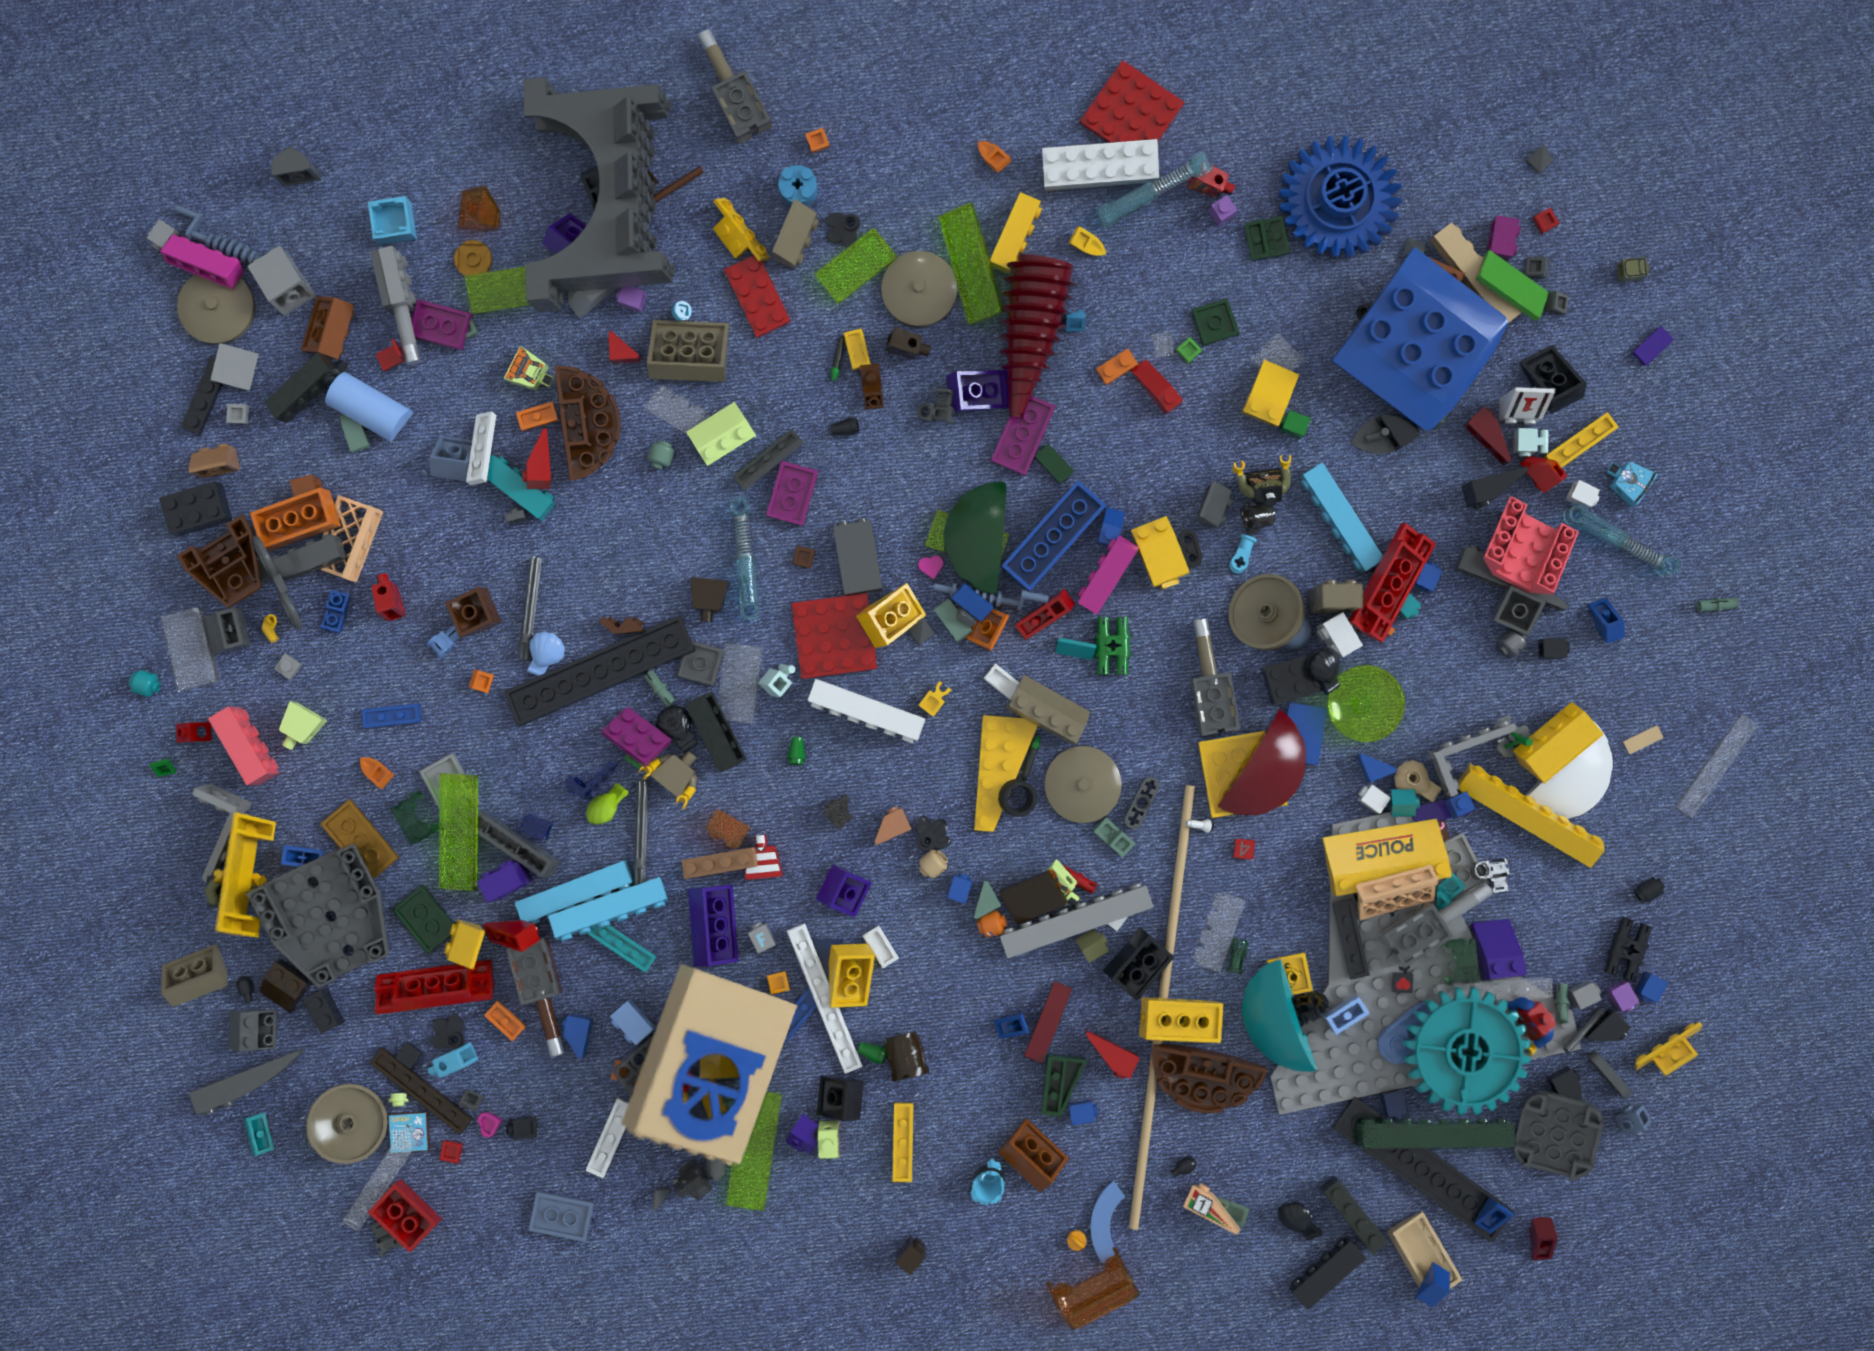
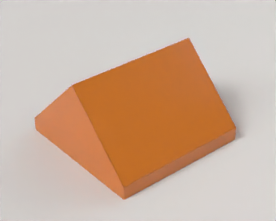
[965,609,1009,652]

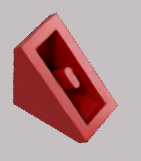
[608,331,642,364]

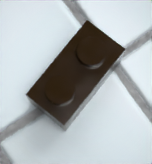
[895,1236,926,1276]

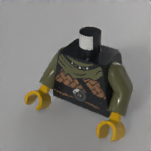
[1232,455,1291,507]
[204,869,267,917]

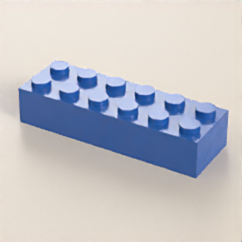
[1001,480,1107,592]

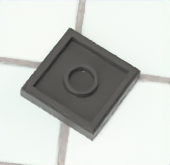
[677,641,725,687]

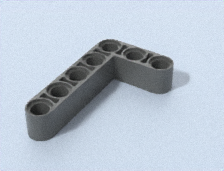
[613,1036,653,1096]

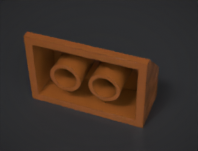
[301,296,354,360]
[997,1118,1069,1192]

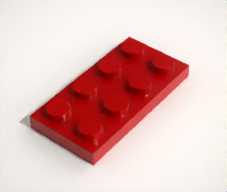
[724,255,791,338]

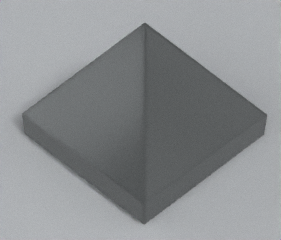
[458,1089,484,1112]

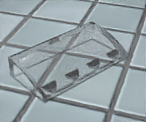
[161,608,220,692]
[718,643,763,724]

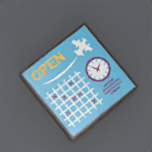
[388,1111,430,1154]

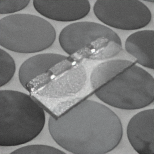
[644,385,713,435]
[1192,892,1246,973]

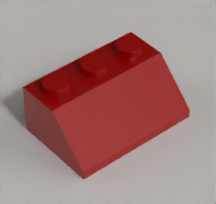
[368,1179,442,1253]

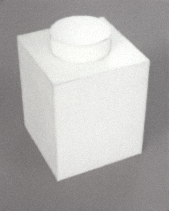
[1565,480,1600,509]
[1357,784,1391,814]

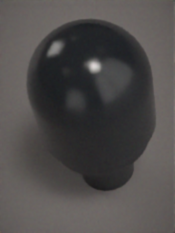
[236,976,254,1003]
[1170,1156,1197,1178]

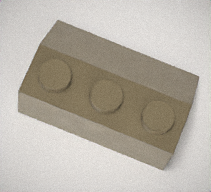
[772,199,819,270]
[161,944,227,1007]

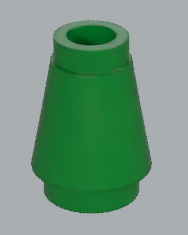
[787,737,806,766]
[858,1042,887,1064]

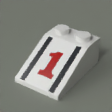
[1499,388,1555,425]

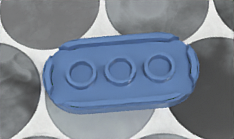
[1377,1001,1439,1064]

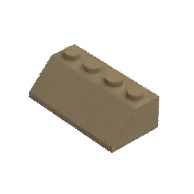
[1006,675,1090,745]

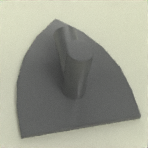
[1351,414,1396,454]

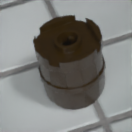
[885,1031,930,1082]

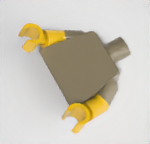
[638,751,697,809]

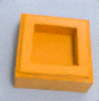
[767,971,790,995]

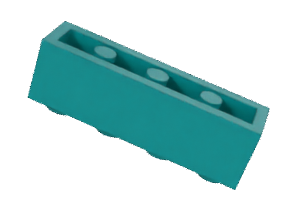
[487,454,556,521]

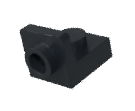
[506,1116,537,1140]

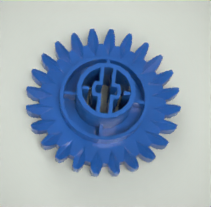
[1278,135,1403,259]

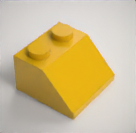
[444,919,485,969]

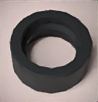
[998,779,1037,817]

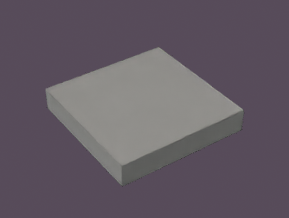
[210,343,259,391]

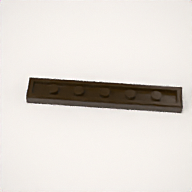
[370,1047,474,1135]

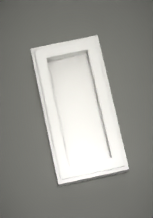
[983,664,1019,700]
[862,925,899,968]

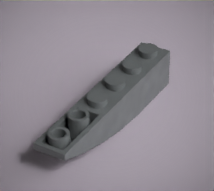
[258,534,347,583]

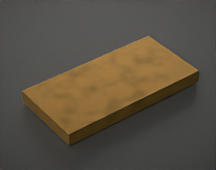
[320,799,400,880]

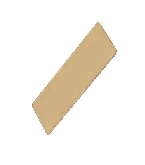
[1623,725,1663,754]

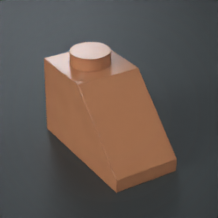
[875,806,912,845]

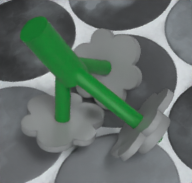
[1494,715,1532,758]

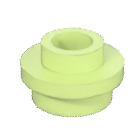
[388,1093,409,1107]

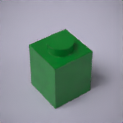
[1279,410,1311,439]

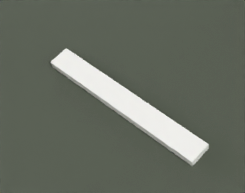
[787,923,863,1074]

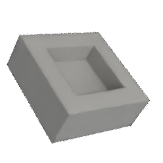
[226,404,249,425]
[274,653,303,680]

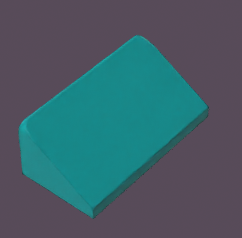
[1055,638,1096,660]
[243,1112,275,1156]

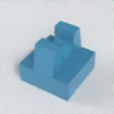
[1065,309,1086,331]

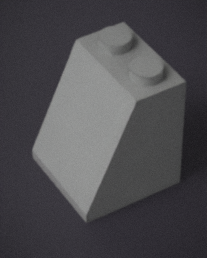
[248,246,316,316]

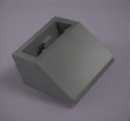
[204,607,251,655]
[228,1009,277,1052]

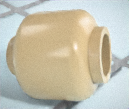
[919,850,948,878]

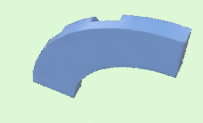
[1090,1180,1125,1264]

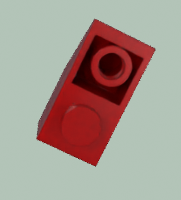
[1520,456,1567,493]

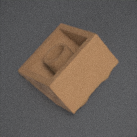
[188,444,240,479]

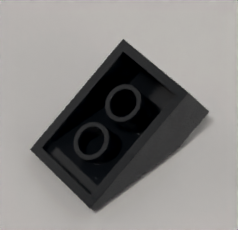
[1520,345,1587,414]
[1461,467,1528,510]

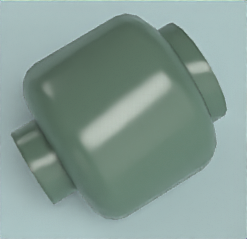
[647,440,675,470]

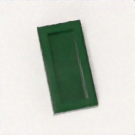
[1034,443,1074,484]

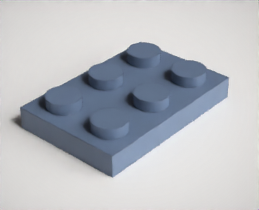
[528,1191,595,1242]

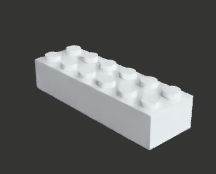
[1042,139,1159,191]
[808,679,926,743]

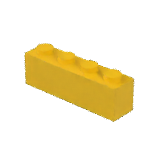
[989,192,1042,275]

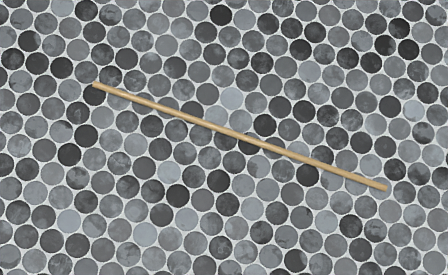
[1129,785,1195,1230]

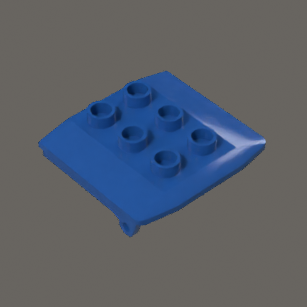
[1330,247,1508,430]

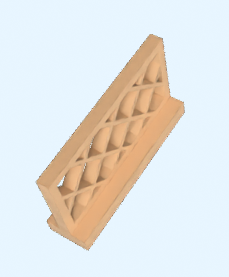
[320,495,384,583]
[1356,865,1438,920]

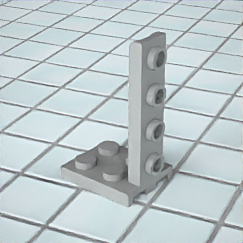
[1429,721,1516,797]
[192,783,252,882]

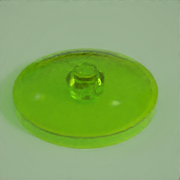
[1326,665,1405,742]

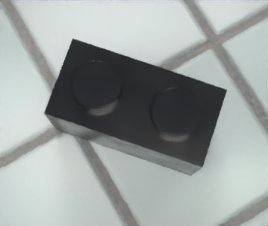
[303,988,345,1034]

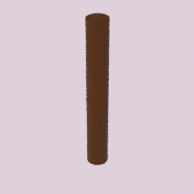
[653,166,704,203]

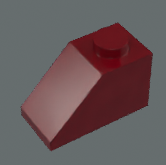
[1529,1217,1558,1261]

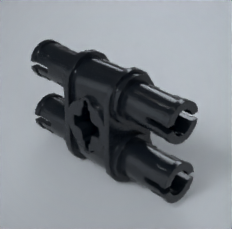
[1604,917,1653,982]

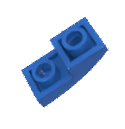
[320,590,350,634]

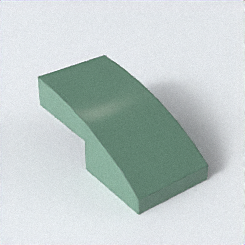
[339,414,370,453]
[933,598,973,643]
[1092,817,1136,858]
[1215,1195,1251,1228]

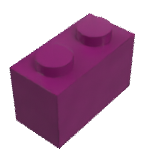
[1486,215,1521,261]

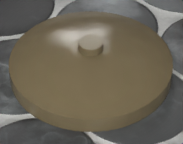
[881,251,957,328]
[177,275,255,345]
[1229,574,1305,650]
[1044,746,1121,823]
[306,1084,387,1164]

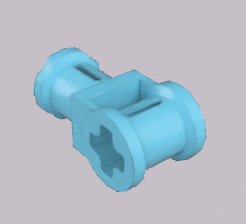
[1229,534,1257,574]

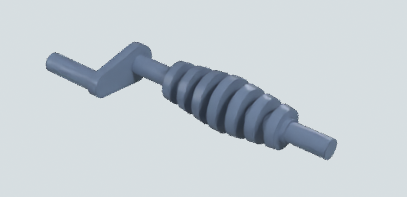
[175,205,261,265]
[933,583,1049,611]

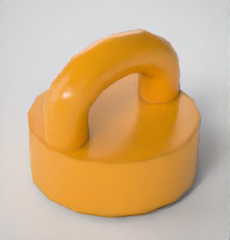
[1067,1230,1086,1251]

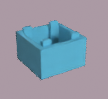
[368,196,417,245]

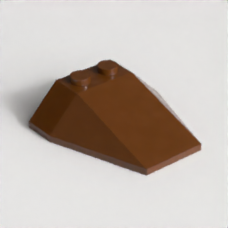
[176,515,262,608]

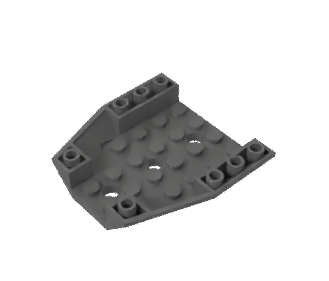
[246,843,390,988]

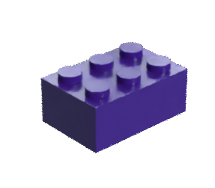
[477,860,534,903]

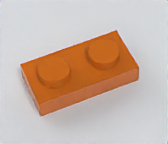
[1096,349,1138,385]
[516,402,559,432]
[484,1000,527,1042]

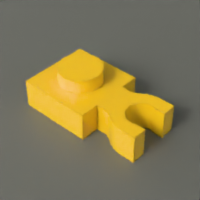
[918,681,951,717]

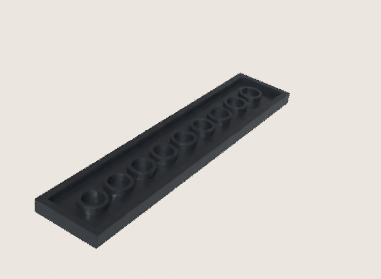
[504,615,696,727]
[1332,1096,1514,1243]

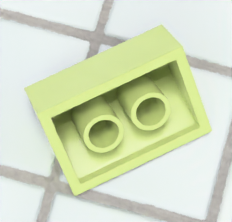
[686,402,756,466]

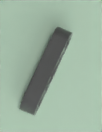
[1124,777,1159,829]
[1587,1050,1632,1100]

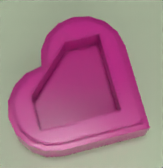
[918,556,943,580]
[477,1111,503,1138]

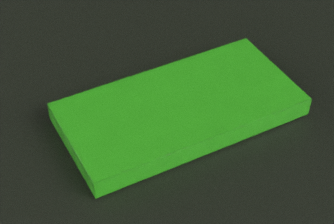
[1476,250,1549,321]

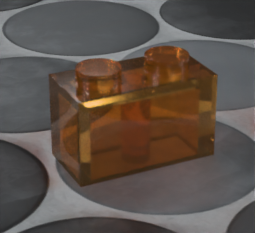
[705,809,752,849]

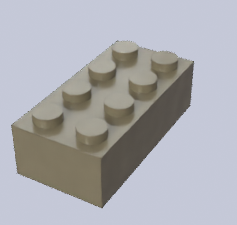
[1308,580,1363,614]

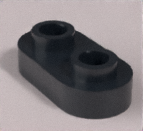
[1178,530,1203,568]

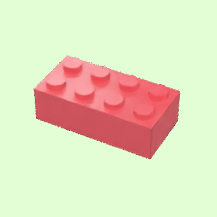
[208,707,280,785]

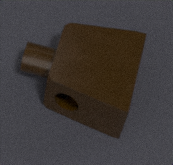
[884,327,931,359]
[691,577,730,622]

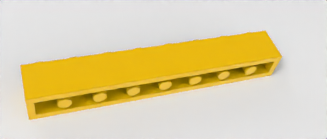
[1457,763,1605,868]

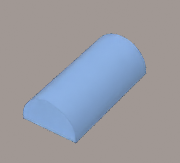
[325,372,413,442]

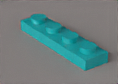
[587,925,657,973]

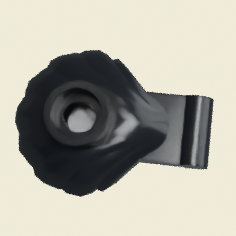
[1311,647,1340,695]
[656,705,698,753]
[1278,1202,1323,1241]

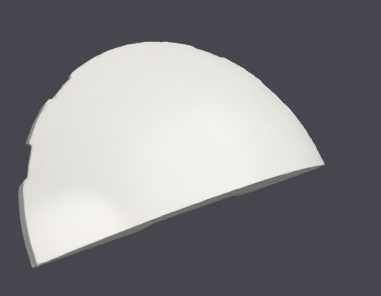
[1525,721,1613,819]

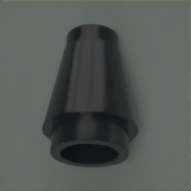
[830,417,860,436]

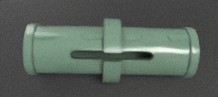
[1696,597,1739,613]
[643,670,676,708]
[1554,983,1570,1024]

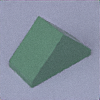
[973,880,1001,919]

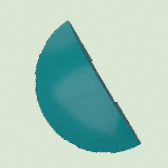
[1242,959,1318,1072]

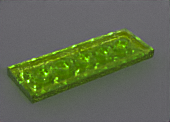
[938,202,1004,325]
[439,773,478,891]
[726,1091,782,1211]

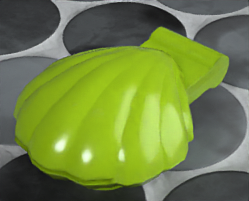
[586,783,628,825]

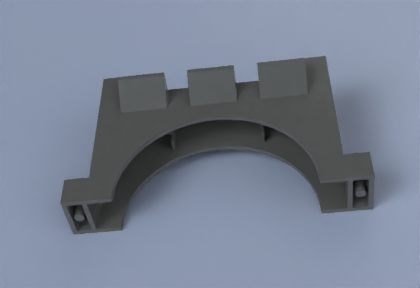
[523,77,675,313]

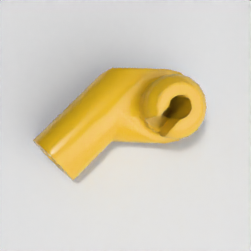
[261,614,279,644]

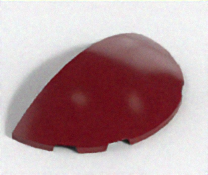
[1217,709,1306,816]

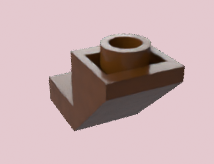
[860,363,884,410]
[599,616,646,635]

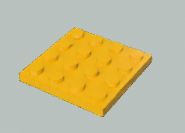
[1198,731,1288,818]

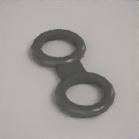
[251,535,302,630]

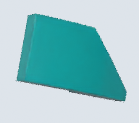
[1437,872,1466,911]

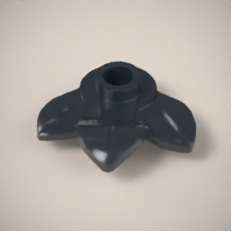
[825,212,860,247]
[916,816,951,851]
[430,1013,465,1049]

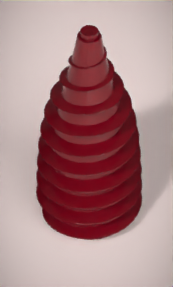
[999,254,1078,418]

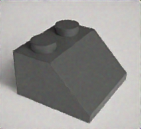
[1195,480,1233,529]

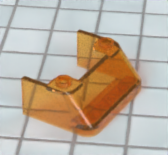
[1046,1246,1140,1329]

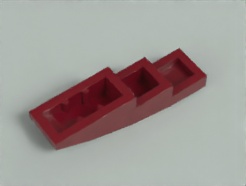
[1024,981,1072,1064]

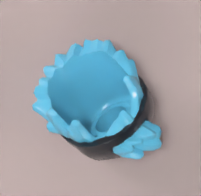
[969,1159,1005,1206]

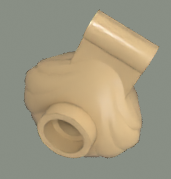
[1394,760,1442,803]

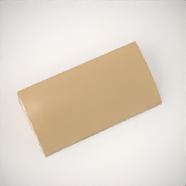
[1386,1211,1462,1289]

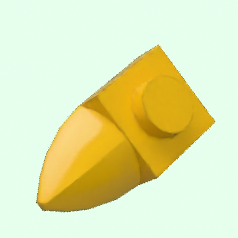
[1068,226,1106,256]

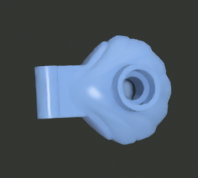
[527,632,565,676]

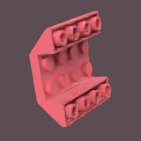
[1483,496,1579,594]

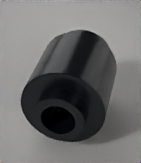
[1634,877,1665,904]

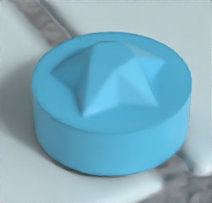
[671,301,692,321]

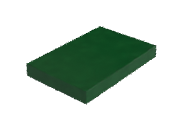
[392,885,455,954]

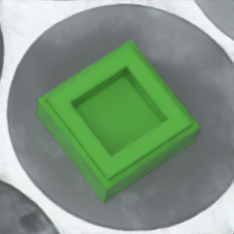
[1175,337,1203,364]

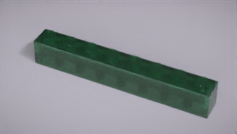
[1357,1119,1516,1148]

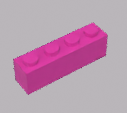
[160,234,244,289]
[1077,535,1139,615]

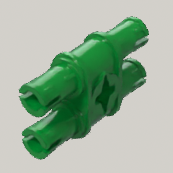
[1095,617,1131,675]

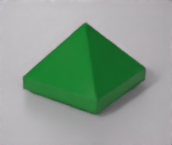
[149,758,177,778]

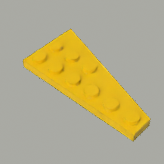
[974,715,1038,832]

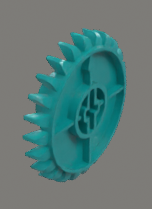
[1402,987,1531,1115]

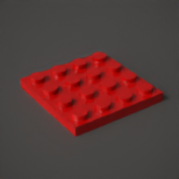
[1079,60,1185,143]
[791,593,878,679]

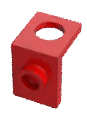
[375,339,405,371]
[176,722,211,743]

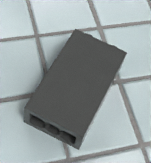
[833,518,883,596]

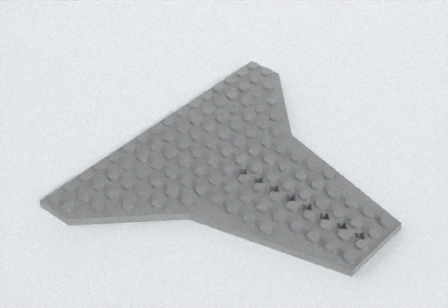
[1269,811,1581,1115]

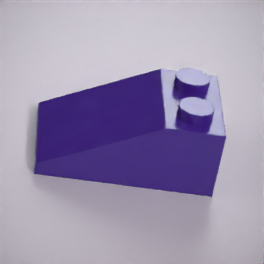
[946,370,1009,413]
[1471,919,1527,981]

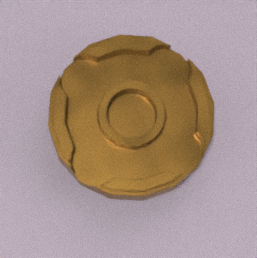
[454,240,493,279]

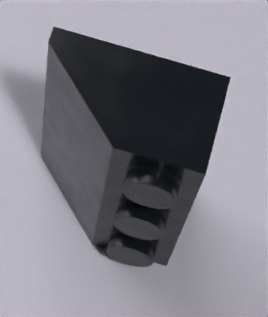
[1103,927,1174,1001]

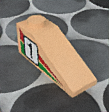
[1183,1183,1241,1235]

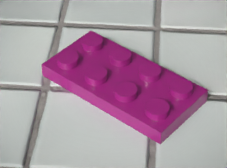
[991,395,1056,477]

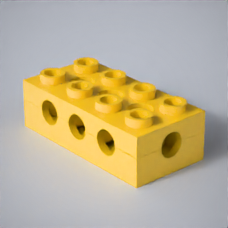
[1139,997,1223,1043]

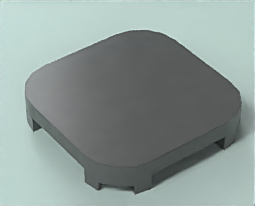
[1514,1091,1604,1180]

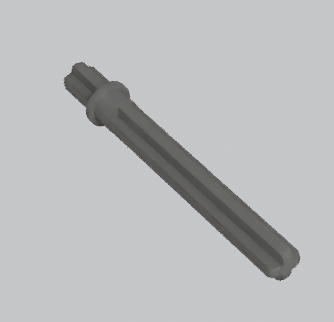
[518,556,542,660]
[632,780,649,885]

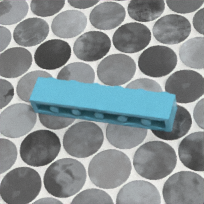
[1300,462,1383,573]
[514,860,634,924]
[548,877,669,942]

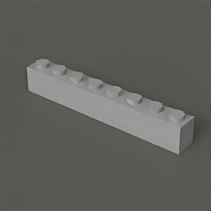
[999,883,1154,959]

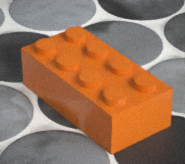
[250,487,341,551]

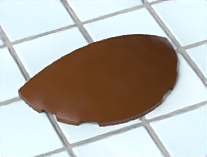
[554,366,620,481]
[1152,1044,1268,1113]

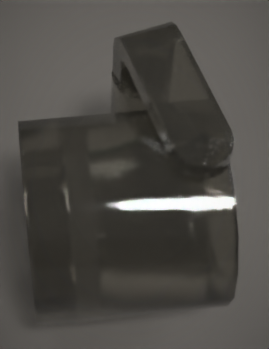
[1239,503,1275,536]

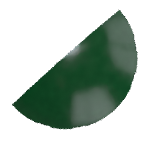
[944,482,1006,595]

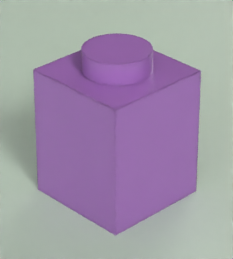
[1208,195,1237,227]
[616,286,647,313]
[1605,980,1640,1012]

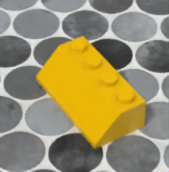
[1513,702,1604,784]

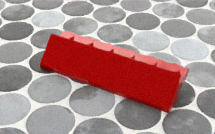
[1348,523,1436,643]
[374,959,495,1015]

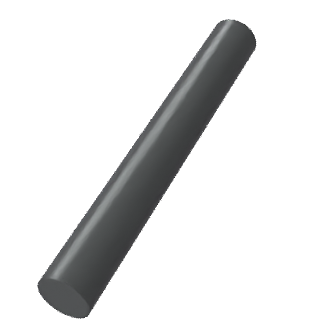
[1563,1008,1605,1053]

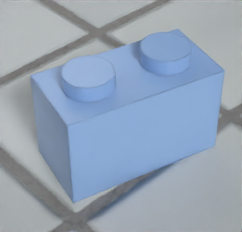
[1322,995,1370,1035]
[610,999,656,1045]

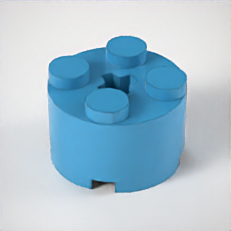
[778,165,818,207]

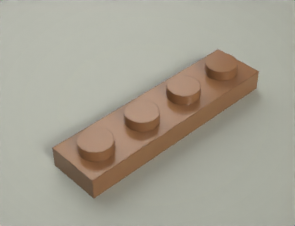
[681,847,758,879]

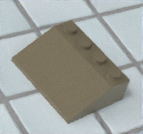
[647,320,729,382]

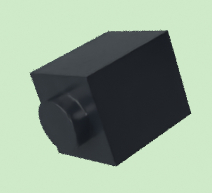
[1538,638,1570,659]

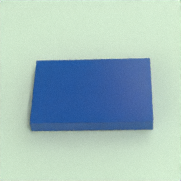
[1287,702,1327,765]

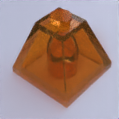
[458,186,500,231]

